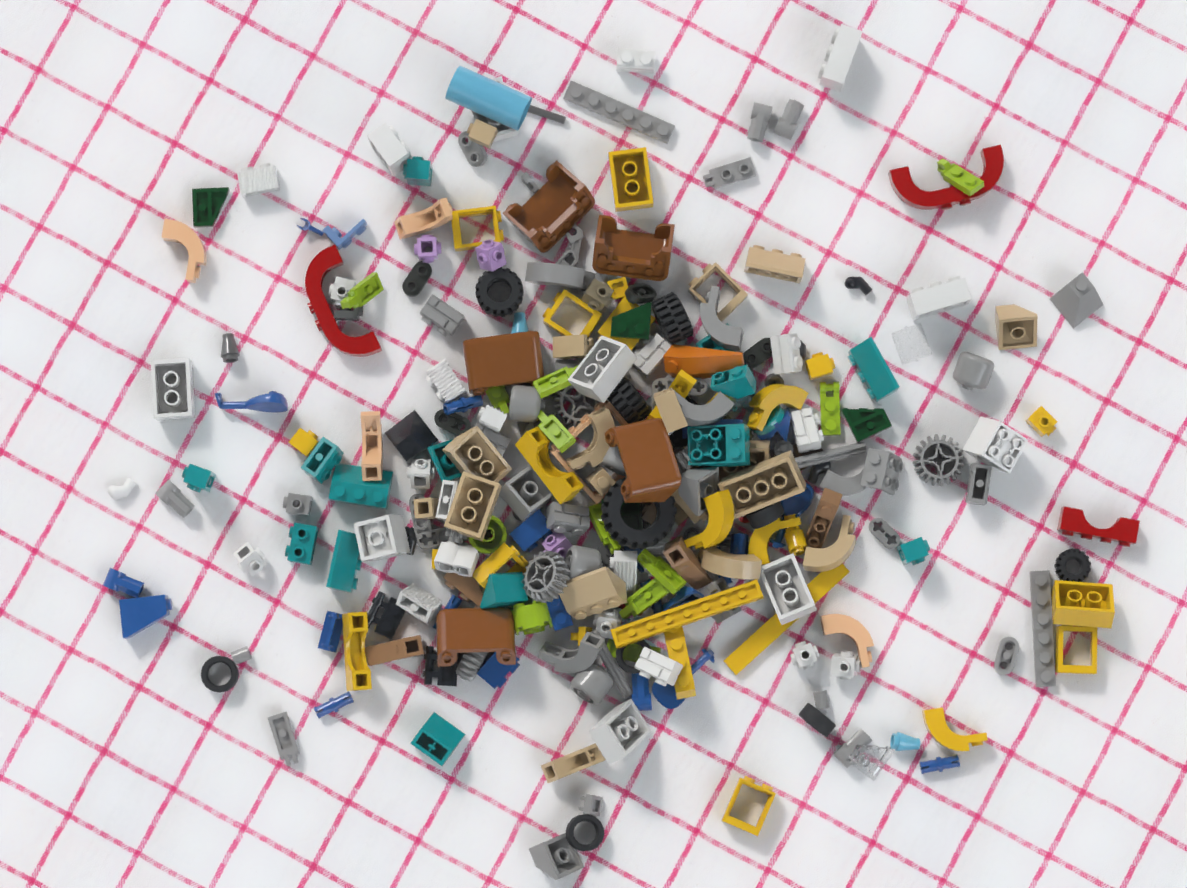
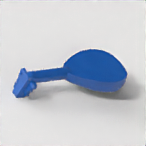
[215,391,288,413]
[769,483,814,549]
[652,649,715,709]

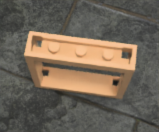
[549,400,628,504]

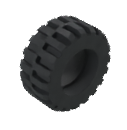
[601,476,677,550]

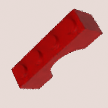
[1057,506,1140,547]

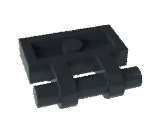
[367,591,406,640]
[423,646,459,686]

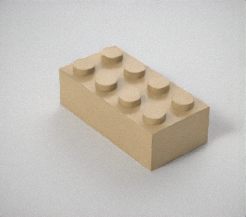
[718,450,806,519]

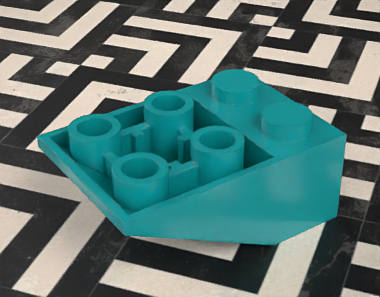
[687,424,750,467]

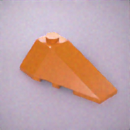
[663,344,744,379]

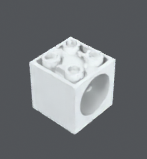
[962,417,1028,473]
[353,515,410,562]

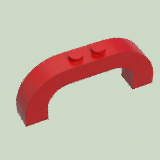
[888,144,1004,210]
[305,244,382,357]

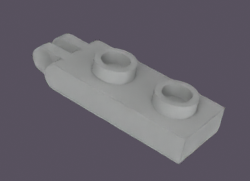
[703,157,756,189]
[268,712,300,766]

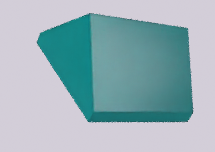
[427,439,462,482]
[480,572,528,609]

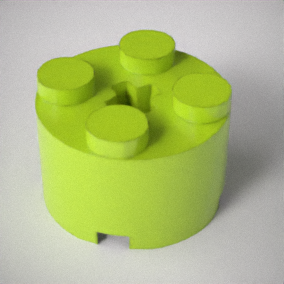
[468,516,507,555]
[511,600,553,635]

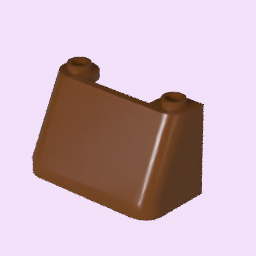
[503,160,595,253]
[592,215,675,281]
[463,331,545,396]
[605,418,681,503]
[436,607,516,667]

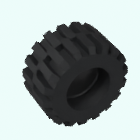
[475,267,524,317]
[652,292,693,345]
[607,377,652,424]

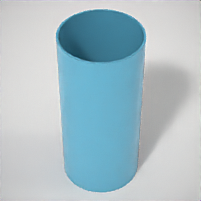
[445,66,532,131]

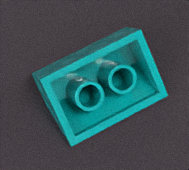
[847,337,900,402]
[329,463,393,510]
[326,530,362,593]

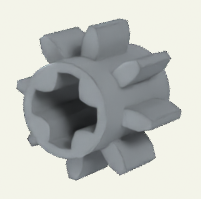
[445,528,468,544]

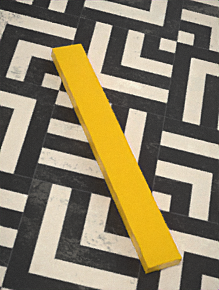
[723,563,850,675]
[610,579,764,649]

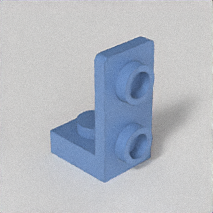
[323,219,367,250]

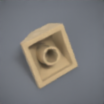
[995,304,1038,350]

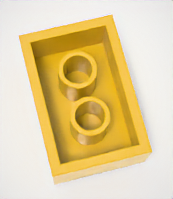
[608,147,654,212]
[1051,580,1115,628]

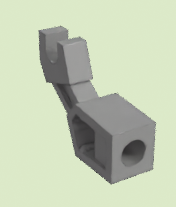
[555,224,584,267]

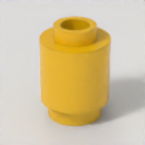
[784,526,808,556]

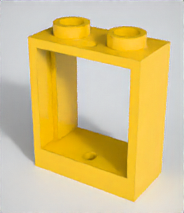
[451,206,504,252]
[542,289,603,338]
[472,542,529,589]
[1055,625,1098,674]
[721,776,776,836]

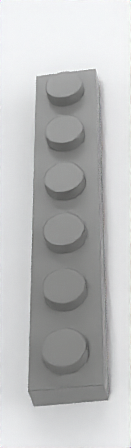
[563,81,675,144]
[1029,570,1056,687]

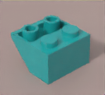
[410,712,466,766]

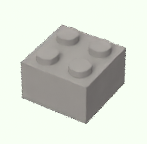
[499,465,554,522]

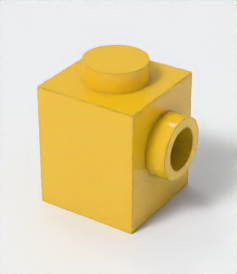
[805,352,835,380]
[1026,406,1058,437]
[288,428,319,458]

